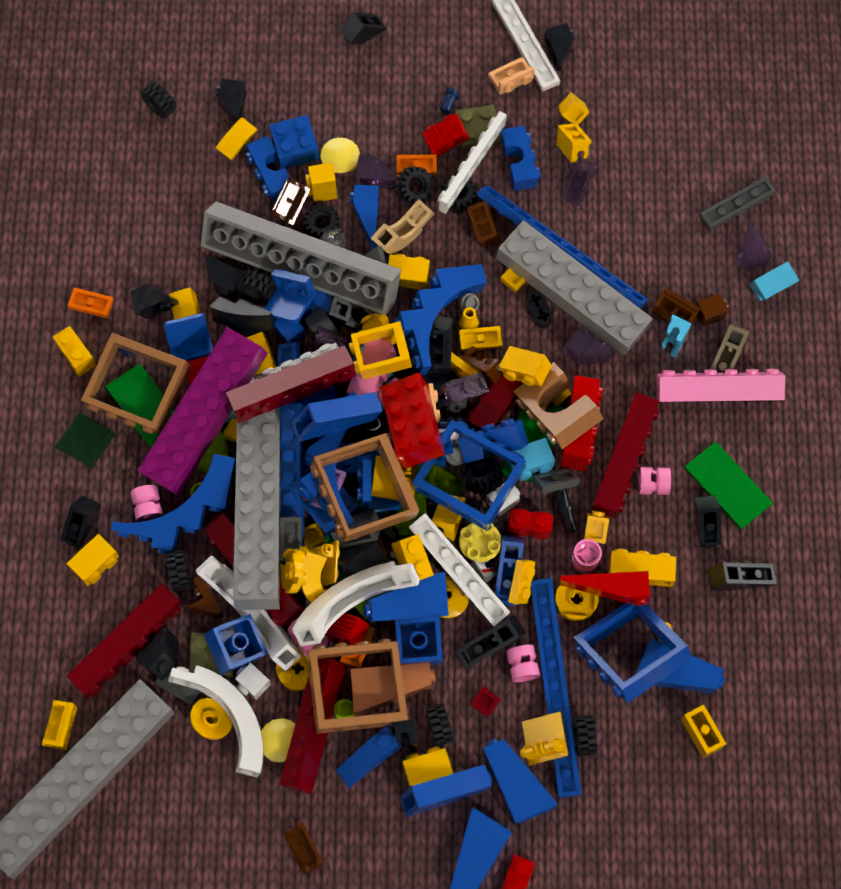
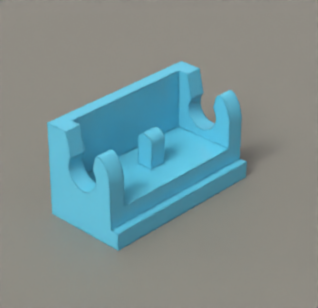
[749,262,799,301]
[662,315,691,358]

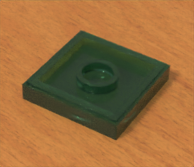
[56,413,115,469]

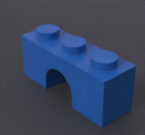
[501,125,541,191]
[245,136,290,202]
[274,290,332,344]
[457,418,529,463]

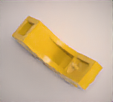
[299,545,327,603]

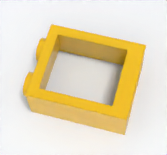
[349,321,412,380]

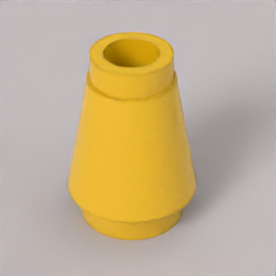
[459,307,479,329]

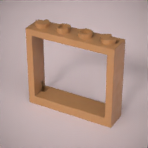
[81,333,191,434]
[310,433,420,542]
[307,639,408,734]

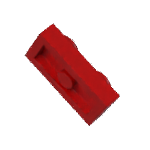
[502,855,535,889]

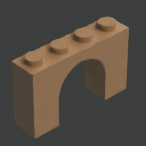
[513,362,603,449]

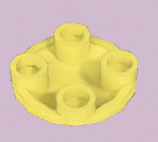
[320,138,360,173]
[459,523,502,562]
[261,718,295,763]

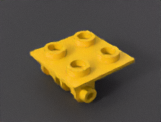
[371,455,417,501]
[313,540,340,588]
[520,712,568,765]

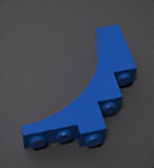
[394,264,487,375]
[298,391,357,528]
[111,454,236,554]

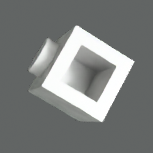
[486,483,520,518]
[235,663,271,700]

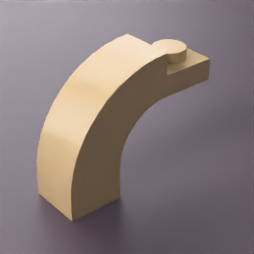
[371,199,435,254]

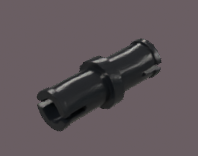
[554,489,578,533]

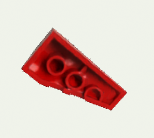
[560,571,650,606]

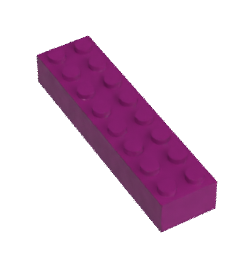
[137,327,268,496]

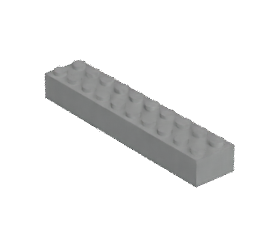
[201,202,401,315]
[233,407,281,610]
[0,679,174,879]

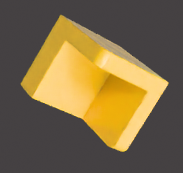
[558,92,590,125]

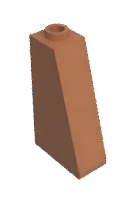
[351,662,436,717]

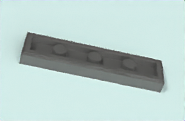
[699,176,777,232]

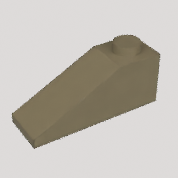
[710,323,750,373]

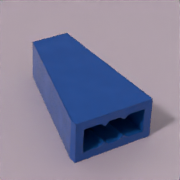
[292,392,382,442]
[363,572,449,622]
[635,638,725,694]
[482,738,557,826]
[400,764,492,818]
[450,808,512,889]

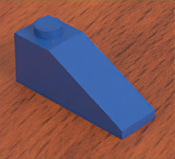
[350,185,379,249]
[495,535,524,606]
[336,726,402,789]

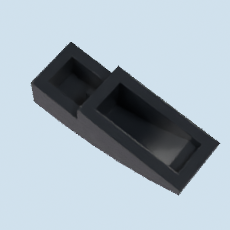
[209,297,275,331]

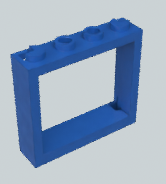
[412,420,526,531]
[574,603,692,703]

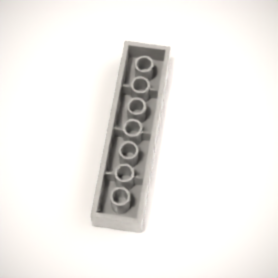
[496,220,653,356]

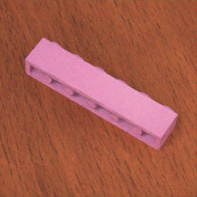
[656,369,785,402]

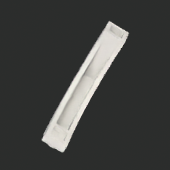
[196,555,301,671]
[292,561,420,646]
[168,665,263,778]

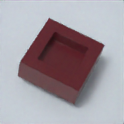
[470,687,501,718]

